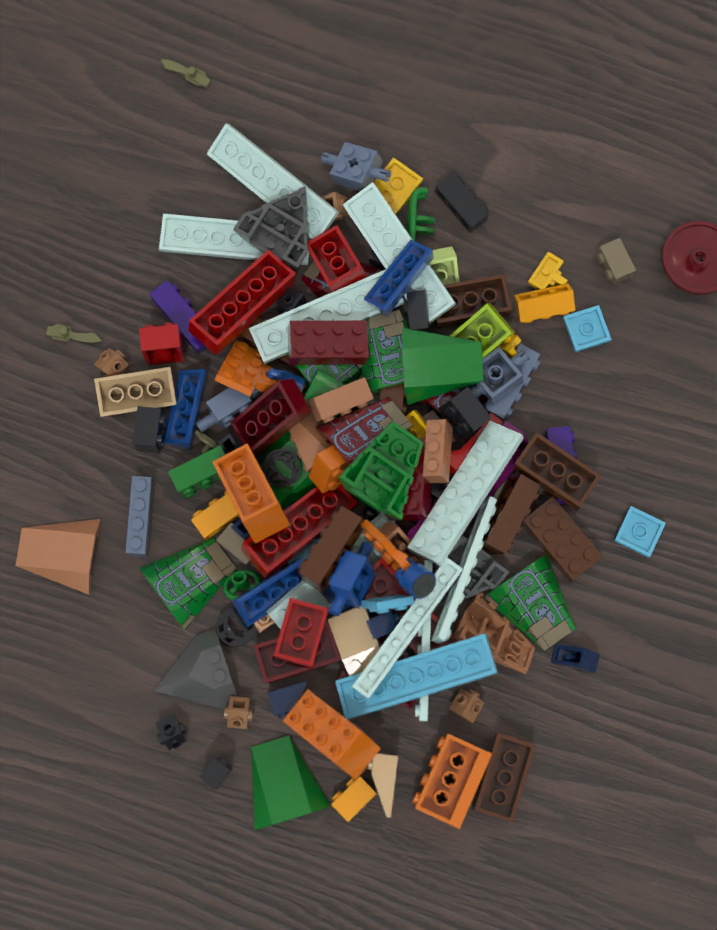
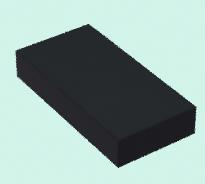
[406,290,430,330]

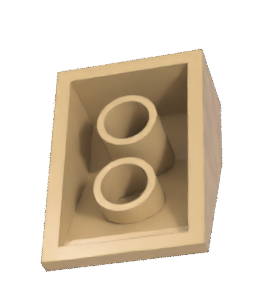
[328,606,382,677]
[368,754,398,818]

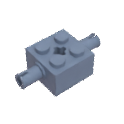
[321,142,391,191]
[470,347,530,405]
[195,387,263,433]

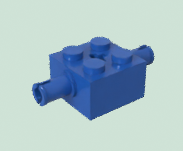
[328,542,376,616]

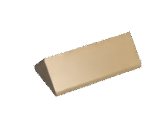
[94,367,177,417]

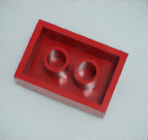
[307,225,367,292]
[139,323,185,366]
[274,598,329,668]

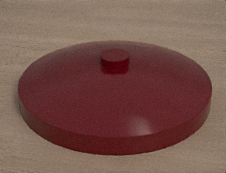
[662,221,717,295]

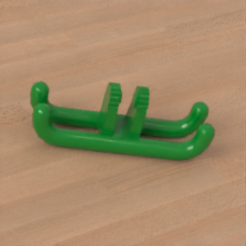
[407,187,435,241]

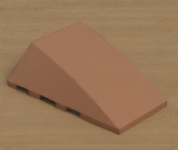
[289,393,332,473]
[15,519,102,595]
[452,592,535,674]

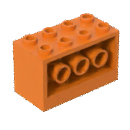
[213,444,290,544]
[283,689,381,780]
[412,734,492,829]

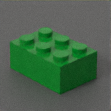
[168,446,225,499]

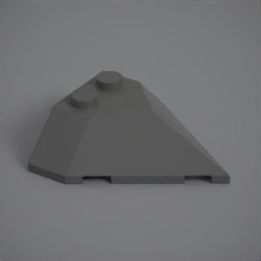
[233,186,308,268]
[433,534,510,611]
[153,628,238,709]

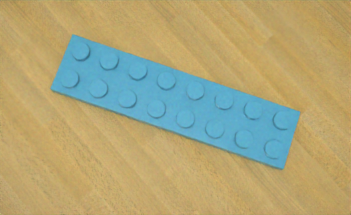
[335,634,498,720]

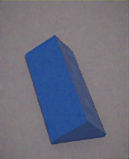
[364,239,434,317]
[164,369,208,449]
[231,558,304,627]

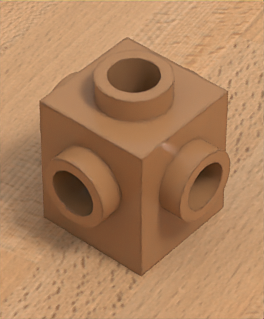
[321,192,349,221]
[94,348,129,377]
[449,689,484,723]
[224,696,253,729]

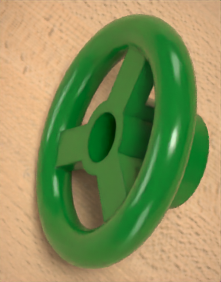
[223,569,261,600]

